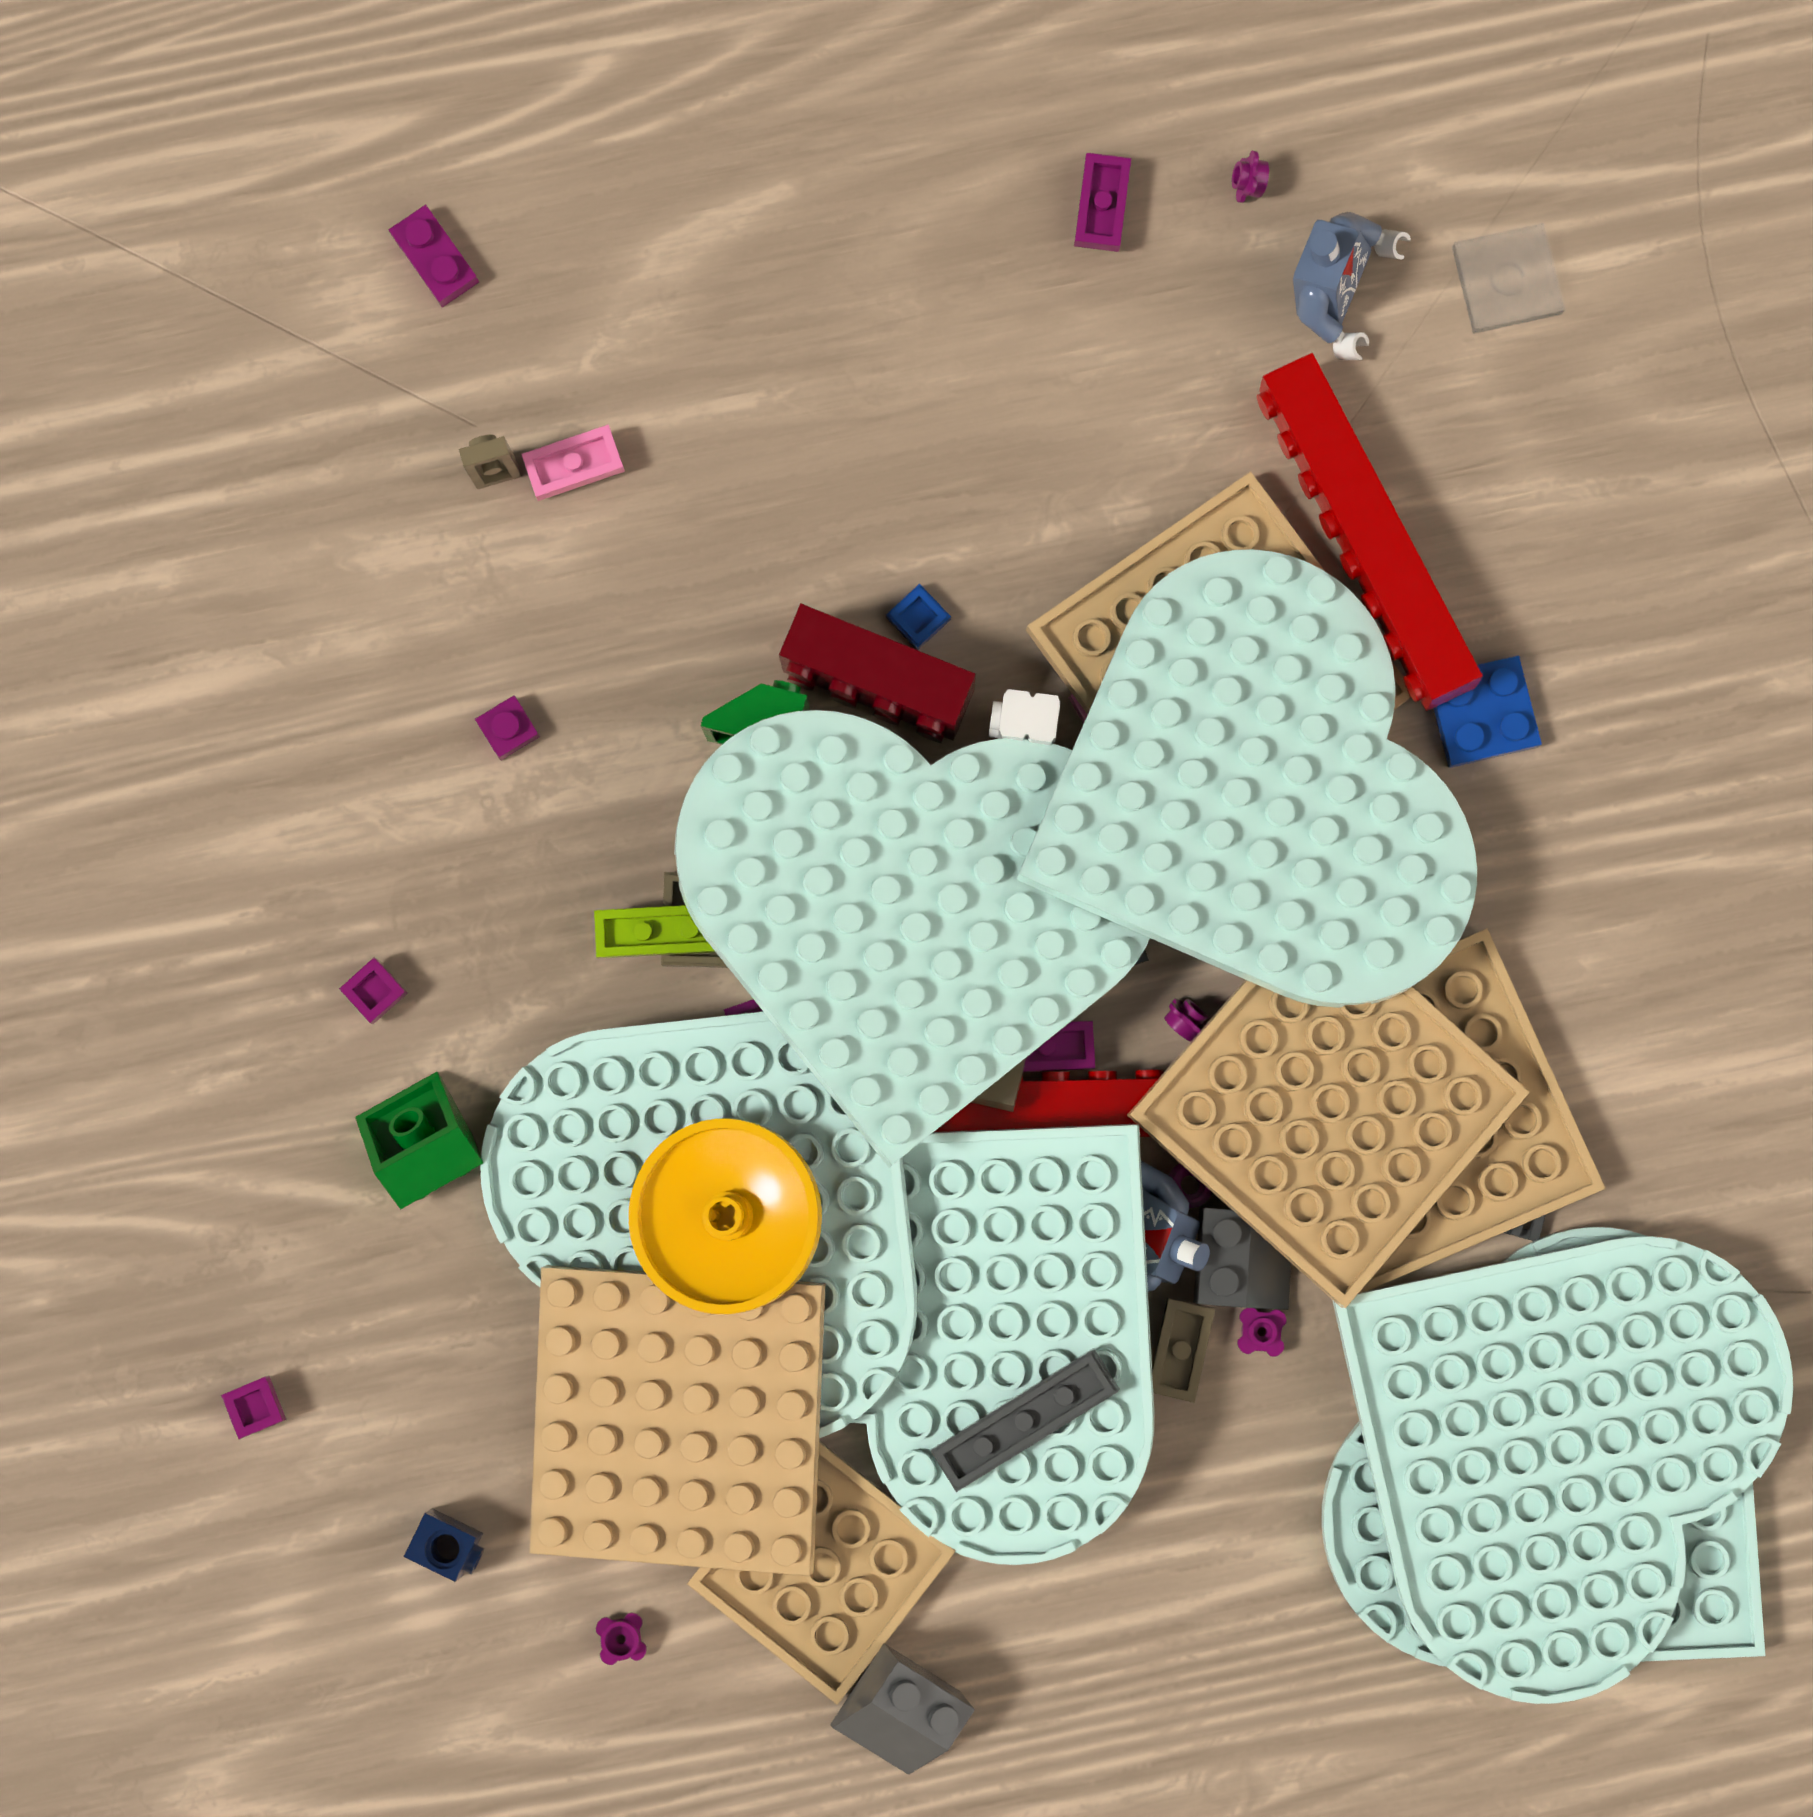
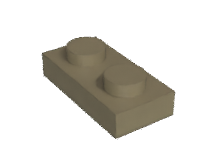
[459,435,521,490]
[1152,1298,1215,1403]

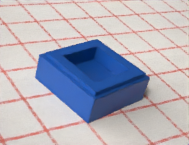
[886,583,951,650]

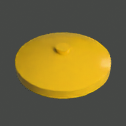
[629,1119,822,1314]

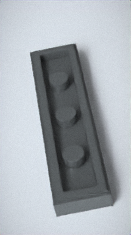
[931,1348,1120,1492]

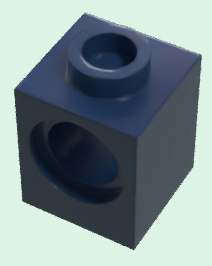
[404,1508,485,1582]

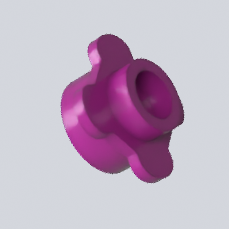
[1231,150,1269,203]
[1164,998,1208,1042]
[1237,1308,1287,1357]
[596,1612,647,1665]

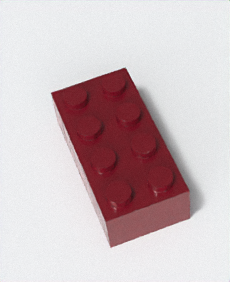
[779,603,976,743]

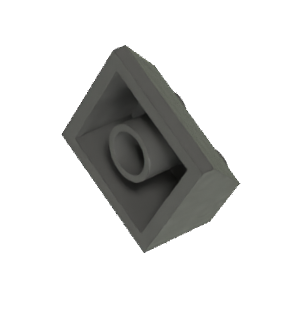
[1193,1208,1291,1310]
[830,1643,975,1775]

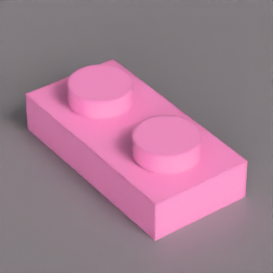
[521,424,625,501]

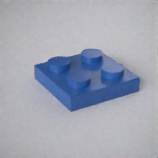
[1433,655,1542,768]

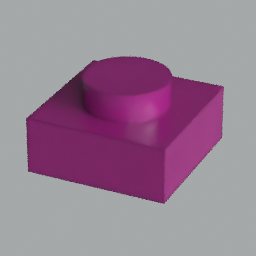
[475,695,540,760]
[339,957,408,1024]
[221,1376,287,1440]

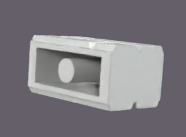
[989,689,1060,745]

